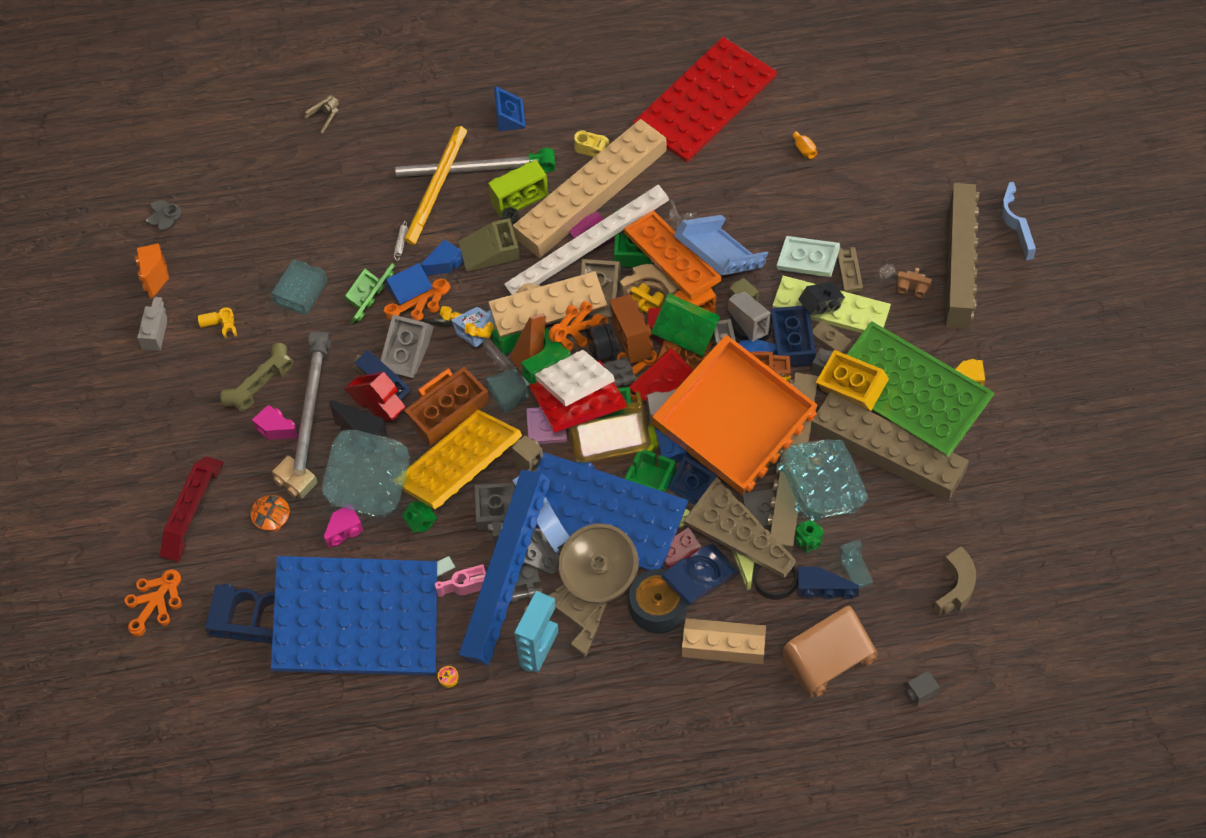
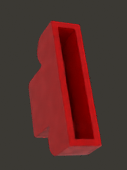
[344,372,405,421]

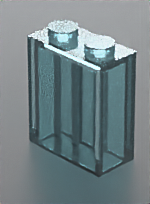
[272,259,328,316]

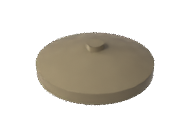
[559,523,639,604]

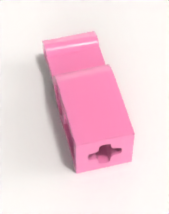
[435,564,486,597]

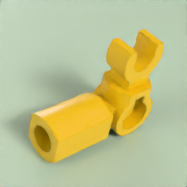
[198,308,237,338]

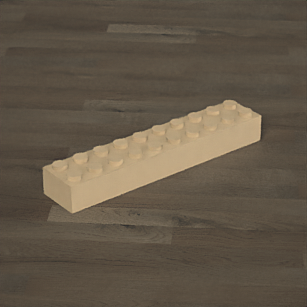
[513,119,667,258]

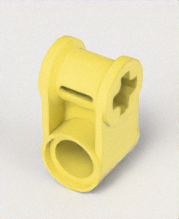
[574,131,609,157]

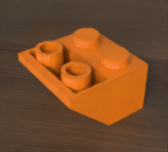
[135,243,169,298]

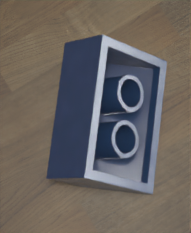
[771,305,816,366]

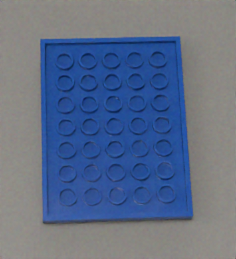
[271,556,437,675]

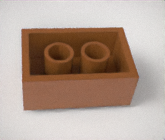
[609,294,653,364]

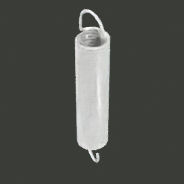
[394,221,408,261]

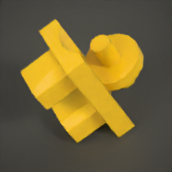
[630,283,664,313]

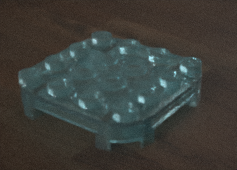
[322,430,409,518]
[778,439,868,521]

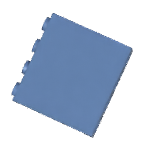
[674,215,769,275]

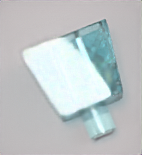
[486,369,530,414]

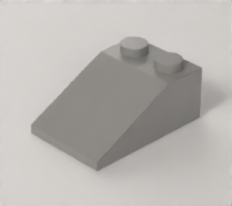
[380,315,434,378]

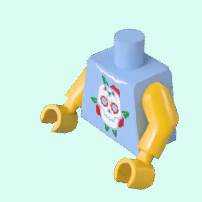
[440,306,496,347]

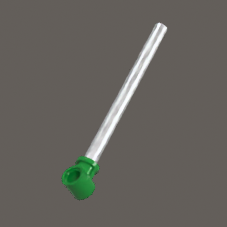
[395,148,556,177]

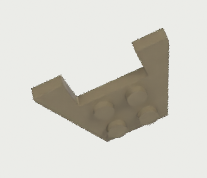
[524,585,608,657]

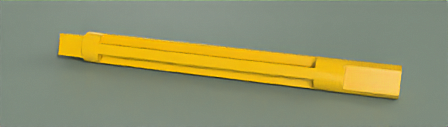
[404,126,467,245]

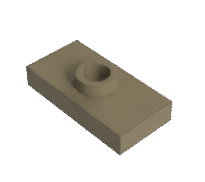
[812,320,852,353]

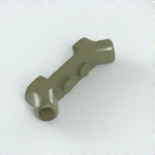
[220,343,294,412]

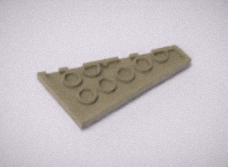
[684,477,796,578]

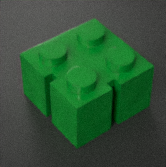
[625,448,676,492]

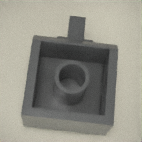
[475,483,515,541]

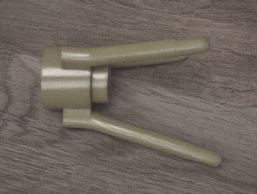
[304,95,339,134]

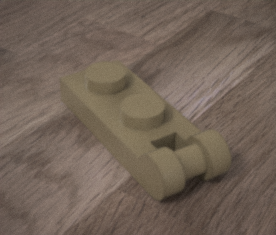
[837,247,863,293]

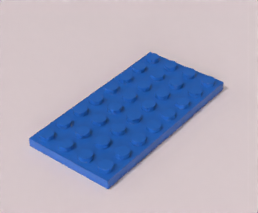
[536,452,688,570]

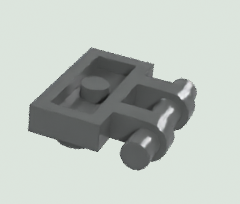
[603,357,636,386]
[511,565,543,603]

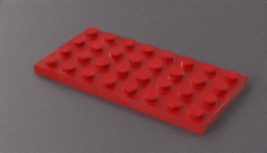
[633,36,777,163]

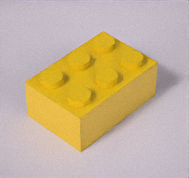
[816,350,889,411]

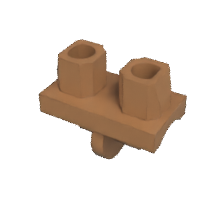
[896,267,932,299]

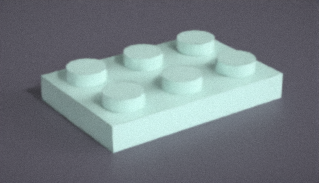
[777,236,840,277]

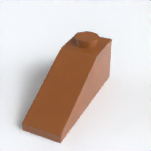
[509,313,546,372]

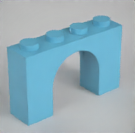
[514,591,559,673]

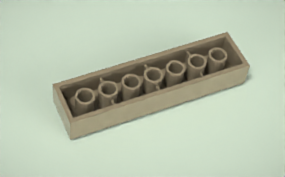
[946,183,979,328]
[811,392,969,501]

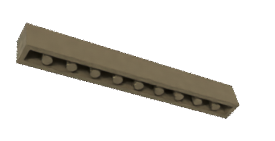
[768,372,818,554]

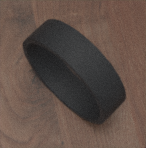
[753,564,798,600]

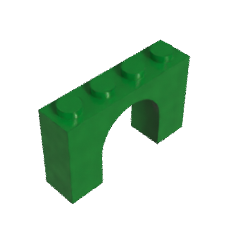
[492,328,571,384]

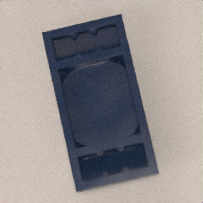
[661,544,740,605]

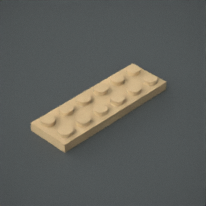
[488,271,607,338]

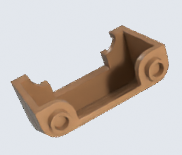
[782,606,878,698]

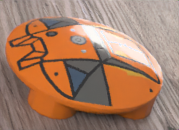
[251,495,290,532]

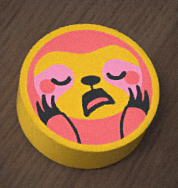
[438,666,459,688]

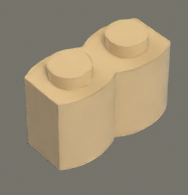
[272,456,318,499]

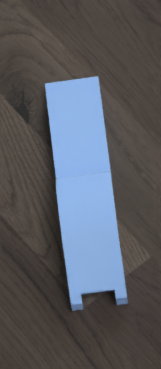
[1001,182,1036,260]
[513,470,569,554]

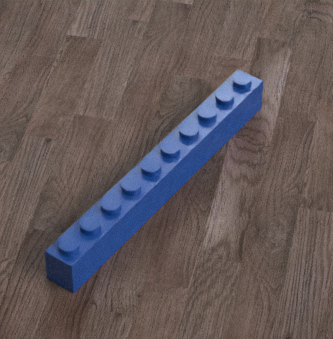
[459,470,550,665]

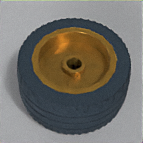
[628,569,688,634]

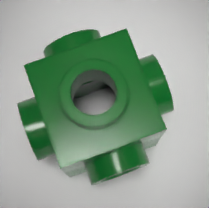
[402,501,437,533]
[794,519,824,554]

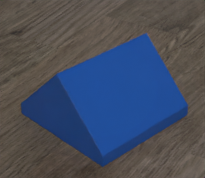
[494,86,526,131]
[386,263,432,304]

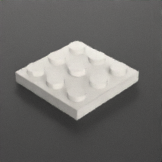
[535,350,614,406]

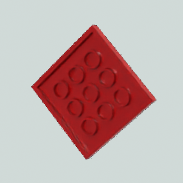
[529,360,627,433]

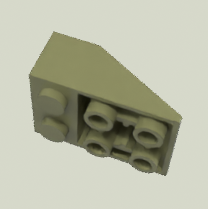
[458,218,520,272]

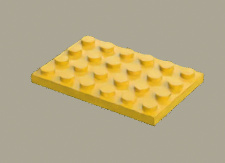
[392,410,522,509]

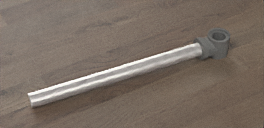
[293,331,331,476]

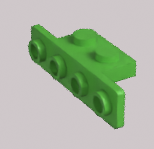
[344,263,395,325]

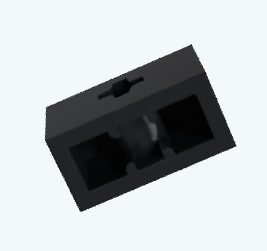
[798,282,845,315]

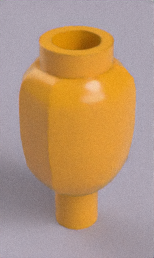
[792,132,817,159]

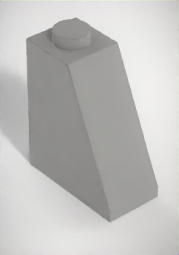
[728,291,771,342]

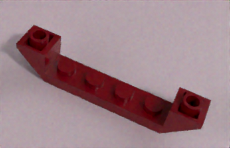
[160,456,224,563]

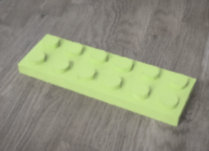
[772,276,891,333]

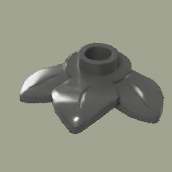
[146,201,181,230]

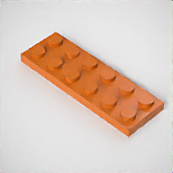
[624,210,721,300]

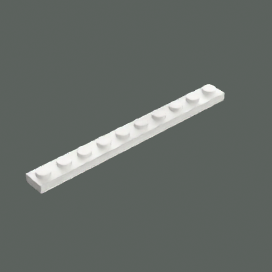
[505,184,669,295]

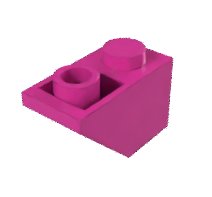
[252,405,298,440]
[324,504,363,548]

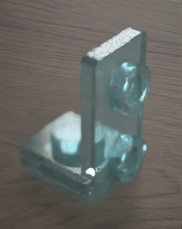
[839,539,873,588]

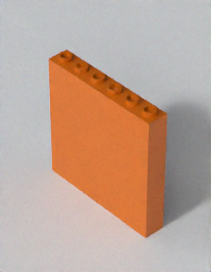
[651,334,817,496]

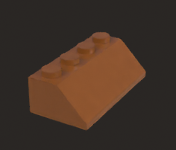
[404,367,490,447]

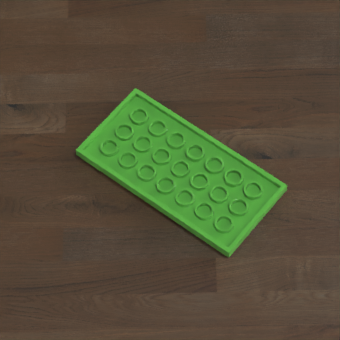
[847,321,995,457]

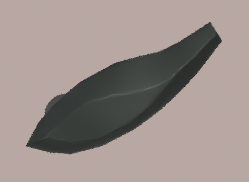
[420,312,453,326]

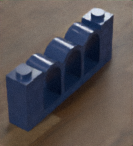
[205,584,275,644]

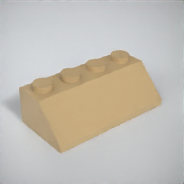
[682,618,766,664]

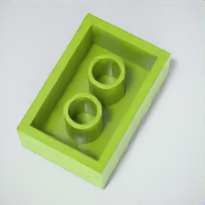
[488,160,548,218]

